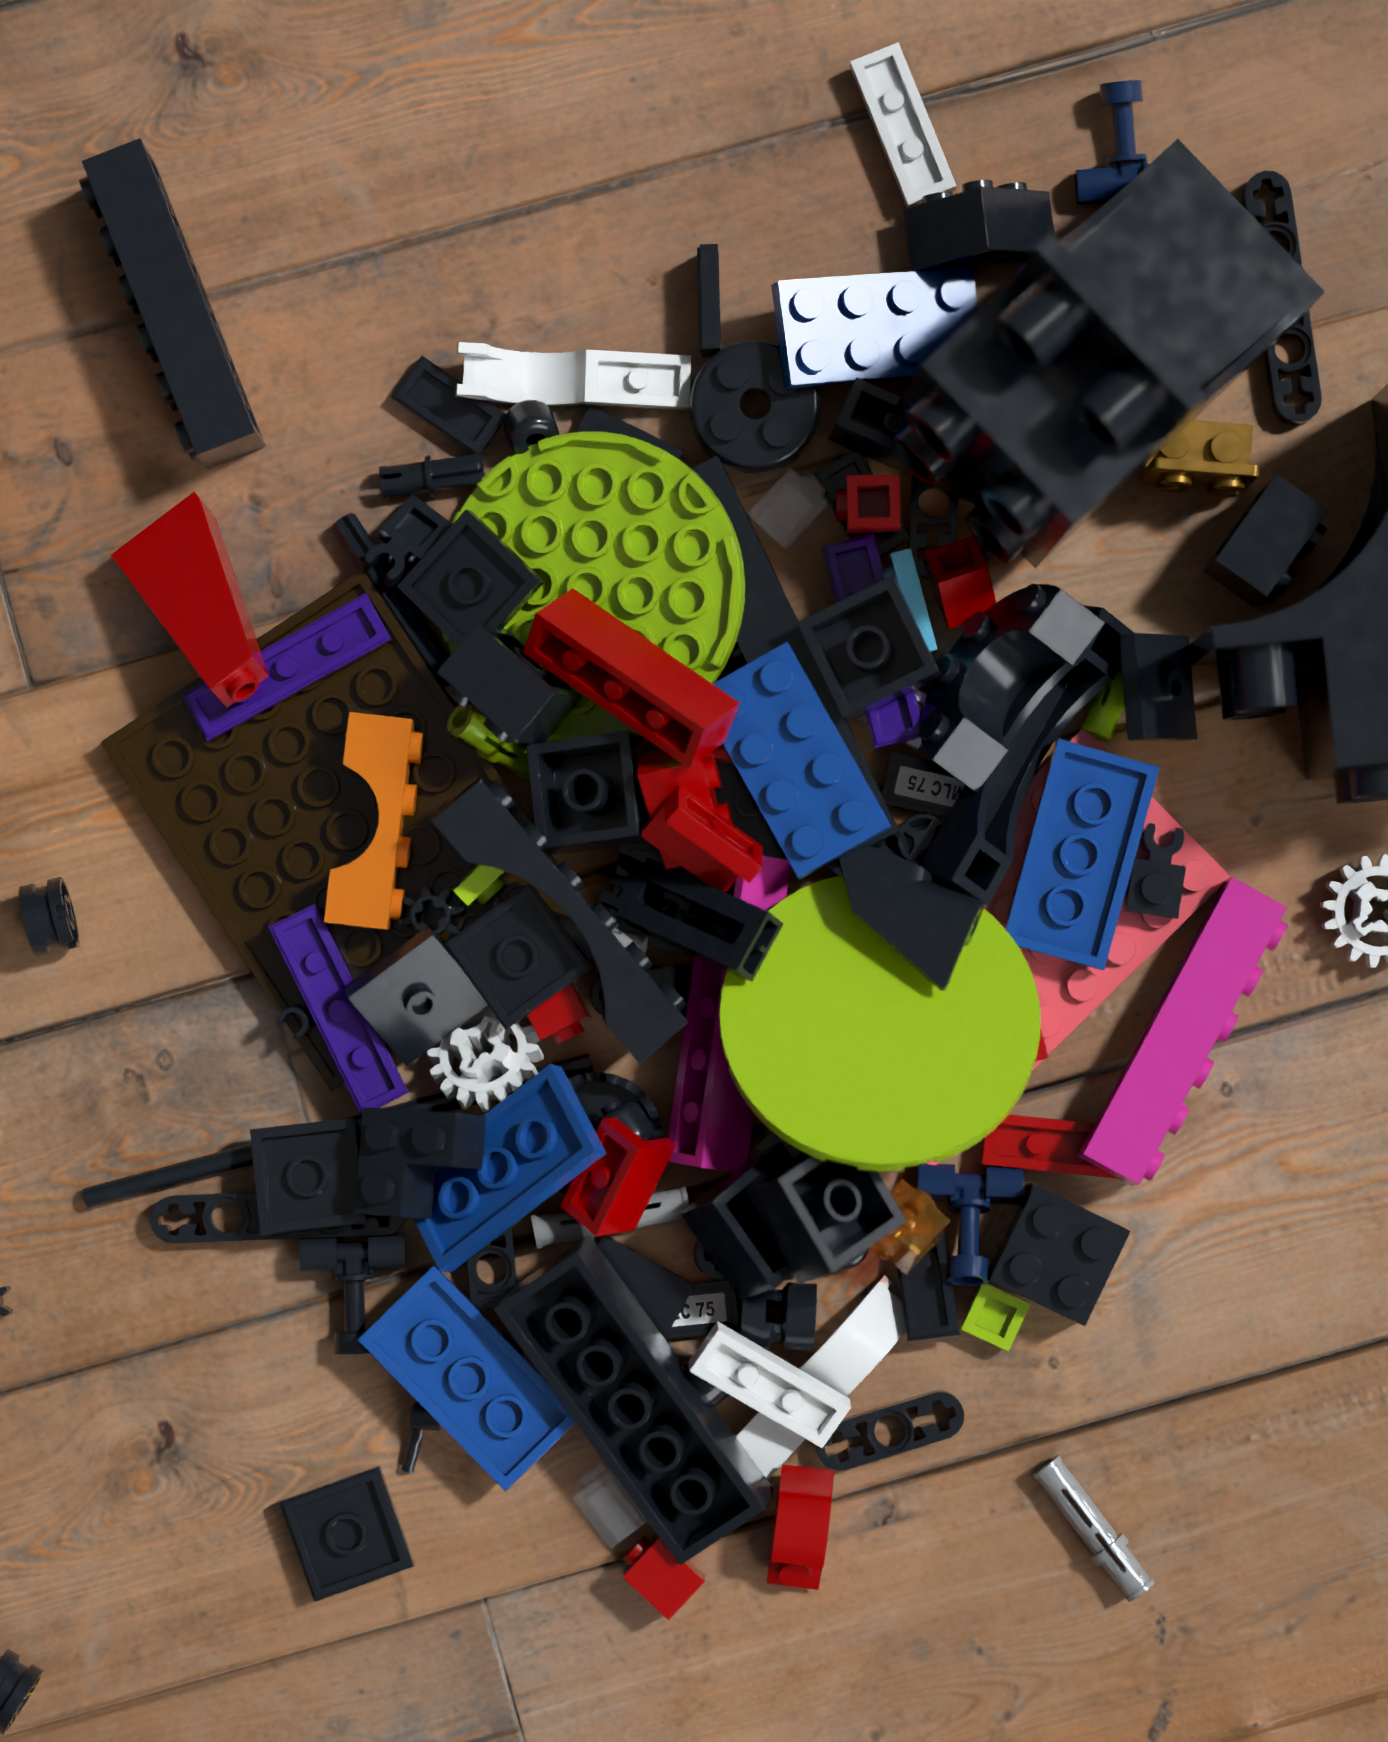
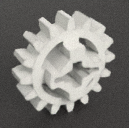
[1320,854,1388,968]
[427,1006,544,1112]

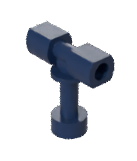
[1074,80,1149,203]
[916,1163,1024,1286]

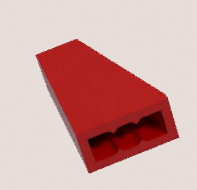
[111,492,269,708]

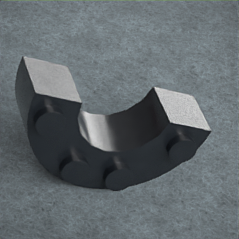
[919,584,1105,792]

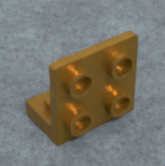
[1143,420,1260,497]

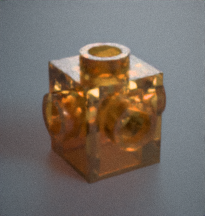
[869,1179,950,1275]

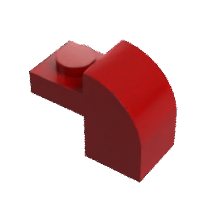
[767,1464,834,1590]

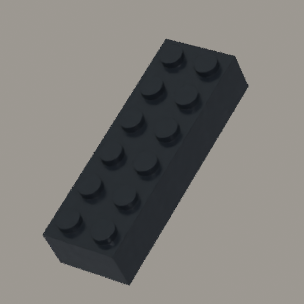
[79,138,266,469]
[493,1235,774,1565]

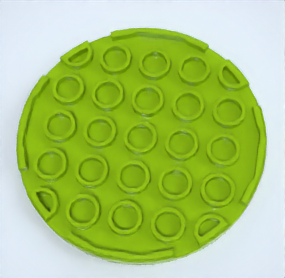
[441,431,745,741]
[719,875,1041,1171]

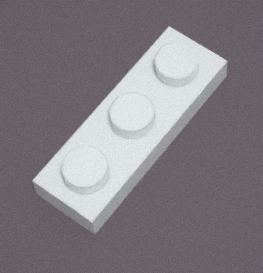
[850,42,957,209]
[688,1321,851,1448]

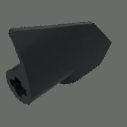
[839,845,985,991]

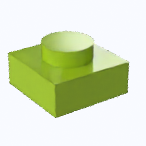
[451,864,504,906]
[960,1283,1031,1352]

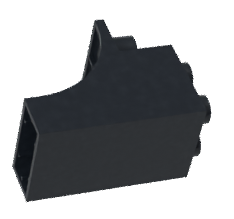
[890,139,1325,568]
[1189,384,1388,804]

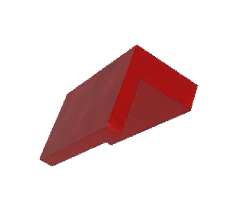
[641,786,763,892]
[560,1117,676,1236]

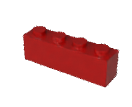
[523,588,740,768]

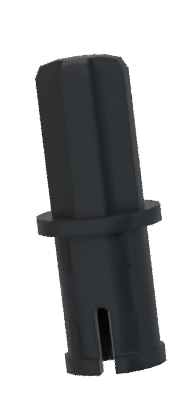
[379,454,485,500]

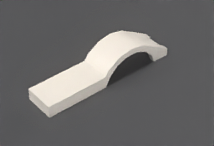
[455,342,691,410]
[735,1275,906,1480]

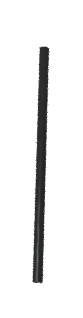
[83,1053,593,1209]

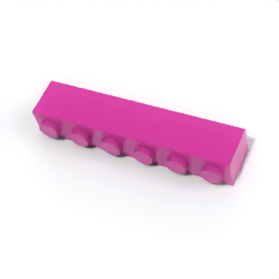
[668,855,791,1172]
[1077,877,1288,1186]

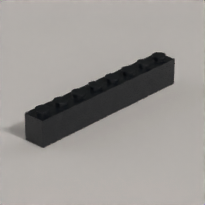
[691,455,902,858]

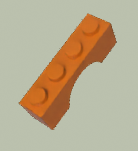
[324,712,423,931]

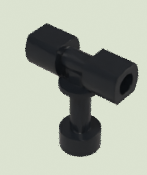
[299,1235,406,1354]

